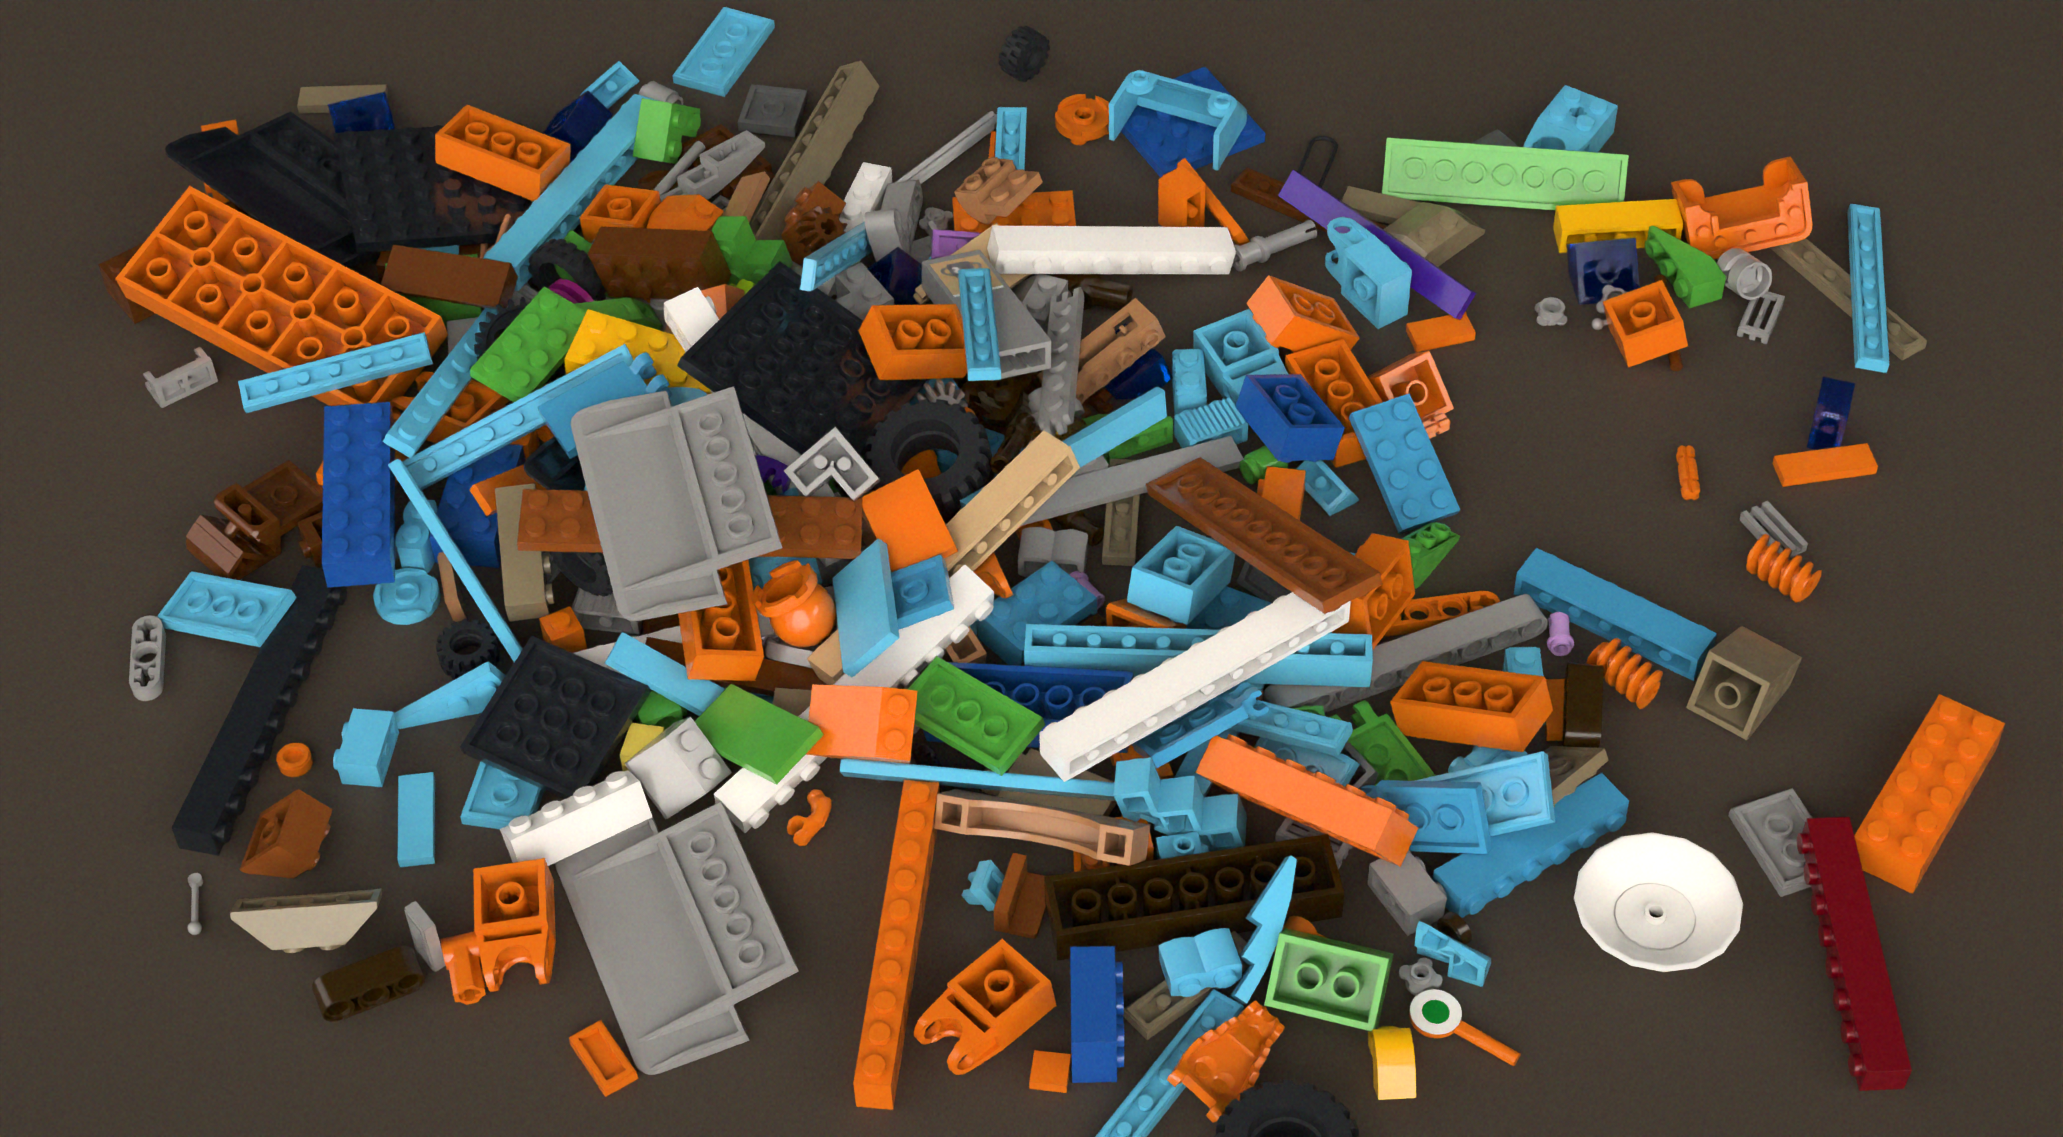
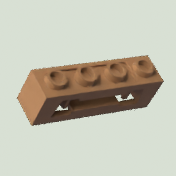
[1037,298,1166,404]

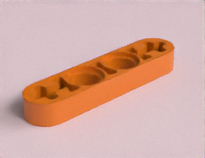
[1384,591,1500,636]

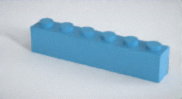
[1514,548,1717,681]
[1432,773,1629,918]

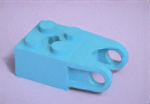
[1524,85,1618,152]
[1325,217,1412,329]
[1193,309,1288,403]

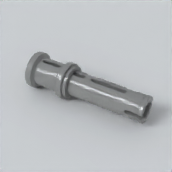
[1232,220,1317,272]

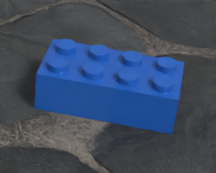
[429,444,526,568]

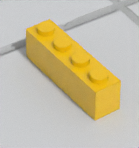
[1553,199,1683,253]

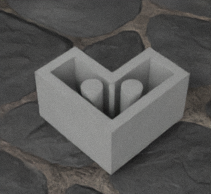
[835,262,894,321]
[784,427,881,501]

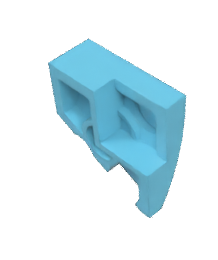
[1414,921,1491,987]

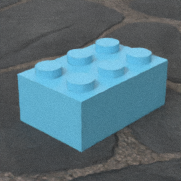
[1127,526,1235,625]

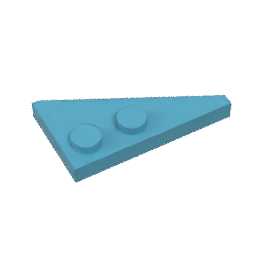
[394,661,506,729]

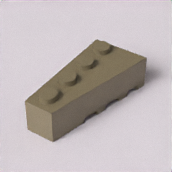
[495,483,554,622]

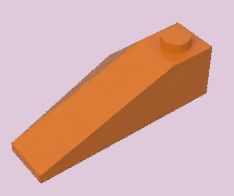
[642,194,724,303]

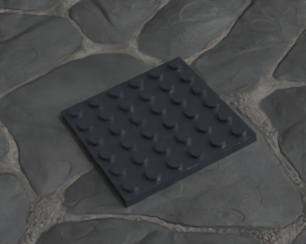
[333,125,532,253]
[677,261,931,478]

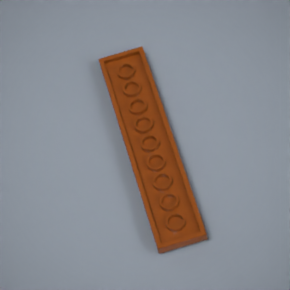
[1146,457,1383,614]
[517,489,862,559]

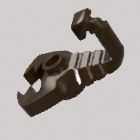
[962,370,1043,427]

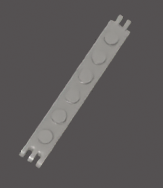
[1038,287,1084,437]

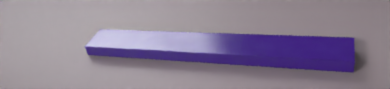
[1278,170,1476,320]

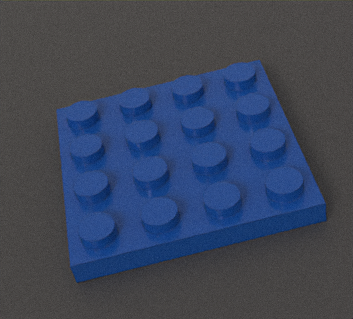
[1121,67,1265,178]

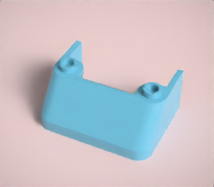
[1109,70,1247,170]

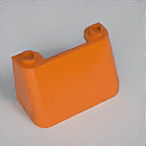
[1671,156,1813,260]

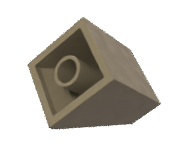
[1686,626,1802,740]

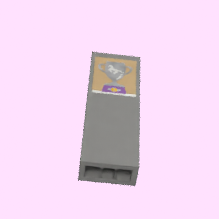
[922,250,1051,381]

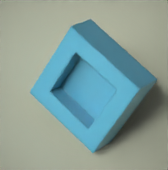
[962,860,1005,912]

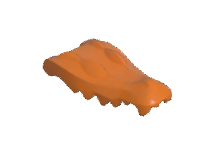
[1167,1000,1285,1123]

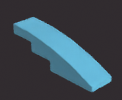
[1230,855,1297,1004]

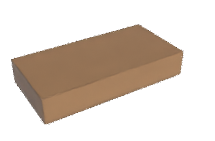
[437,552,467,622]

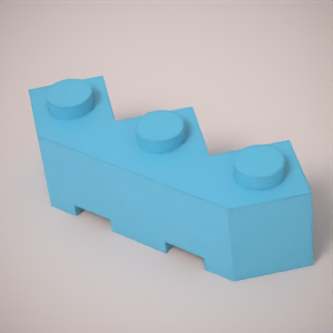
[1113,757,1247,852]

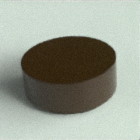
[1437,912,1472,945]

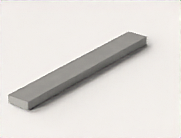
[1021,436,1244,526]

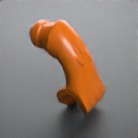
[787,789,832,846]

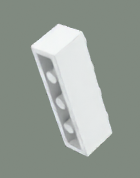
[500,770,652,866]

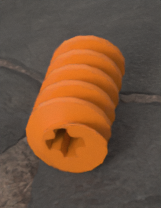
[1746,534,1822,603]
[1586,637,1663,709]

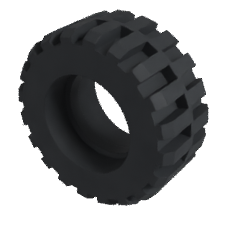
[864,399,994,524]
[1214,1080,1359,1137]

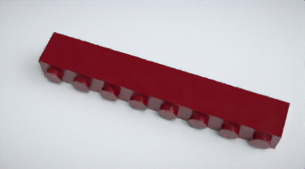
[1797,817,1912,1091]

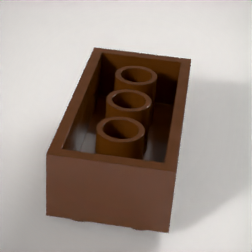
[588,227,732,299]

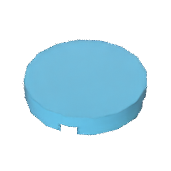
[373,567,441,625]

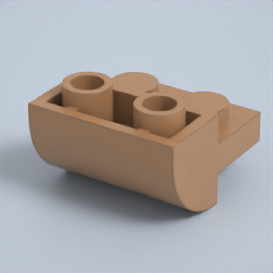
[954,157,1043,224]

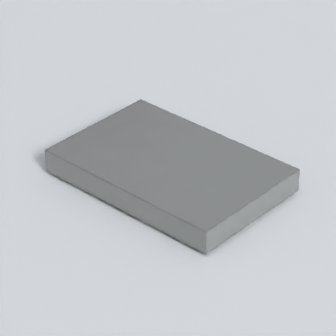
[1728,788,1812,897]

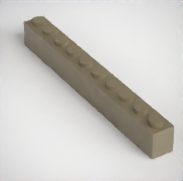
[749,60,880,240]

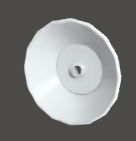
[1574,832,1743,972]

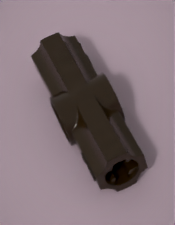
[1046,274,1133,310]

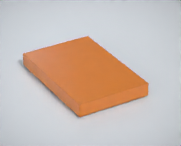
[861,469,958,572]

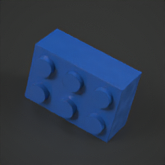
[1235,374,1345,463]
[1070,946,1124,1083]

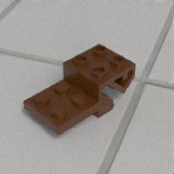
[186,460,323,580]

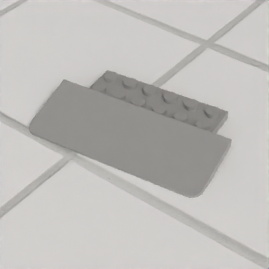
[571,386,783,621]
[555,802,799,1075]

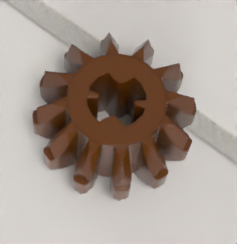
[795,206,847,253]

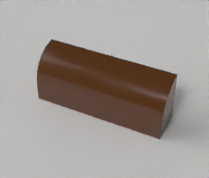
[381,245,518,309]

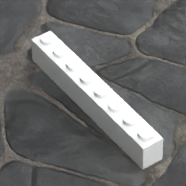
[987,226,1236,274]

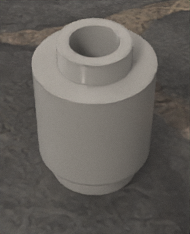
[639,81,683,105]

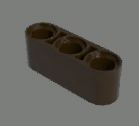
[1562,661,1603,748]
[312,946,425,1022]

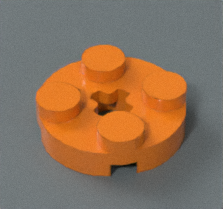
[1055,94,1109,145]

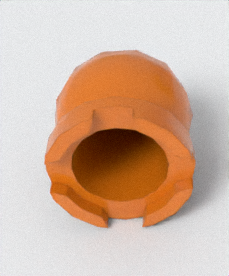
[752,560,837,648]

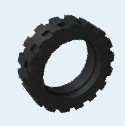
[528,239,606,301]

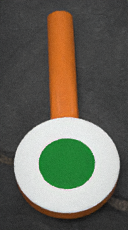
[1409,989,1521,1066]

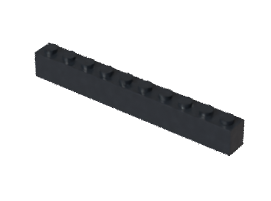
[171,565,347,856]

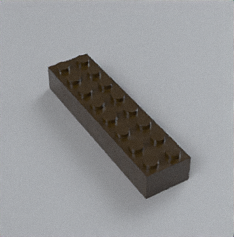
[1044,834,1345,961]

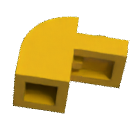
[1368,1026,1416,1100]

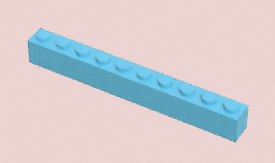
[483,94,658,291]
[1024,624,1373,687]

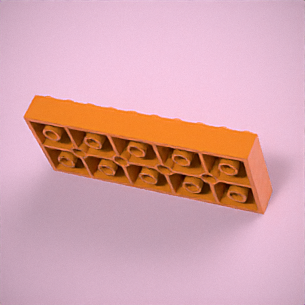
[115,186,448,406]

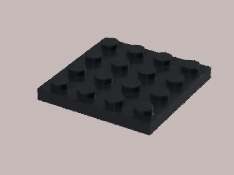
[460,636,651,799]

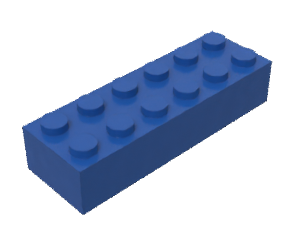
[322,402,395,588]
[923,662,1135,753]

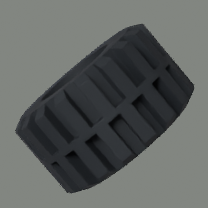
[549,552,613,597]

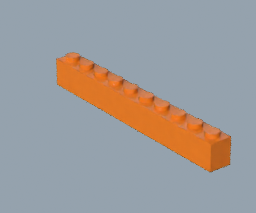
[853,780,940,1110]

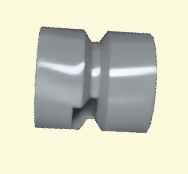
[1716,248,1772,300]

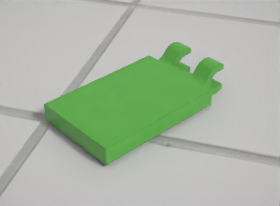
[1330,700,1436,786]

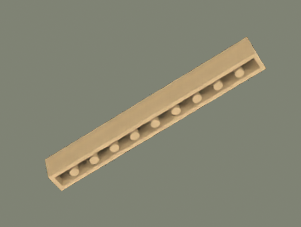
[807,430,1080,685]

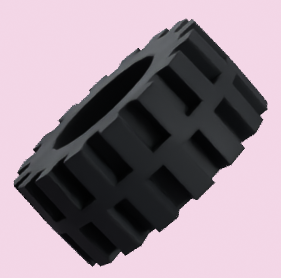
[998,25,1050,82]
[436,619,500,680]

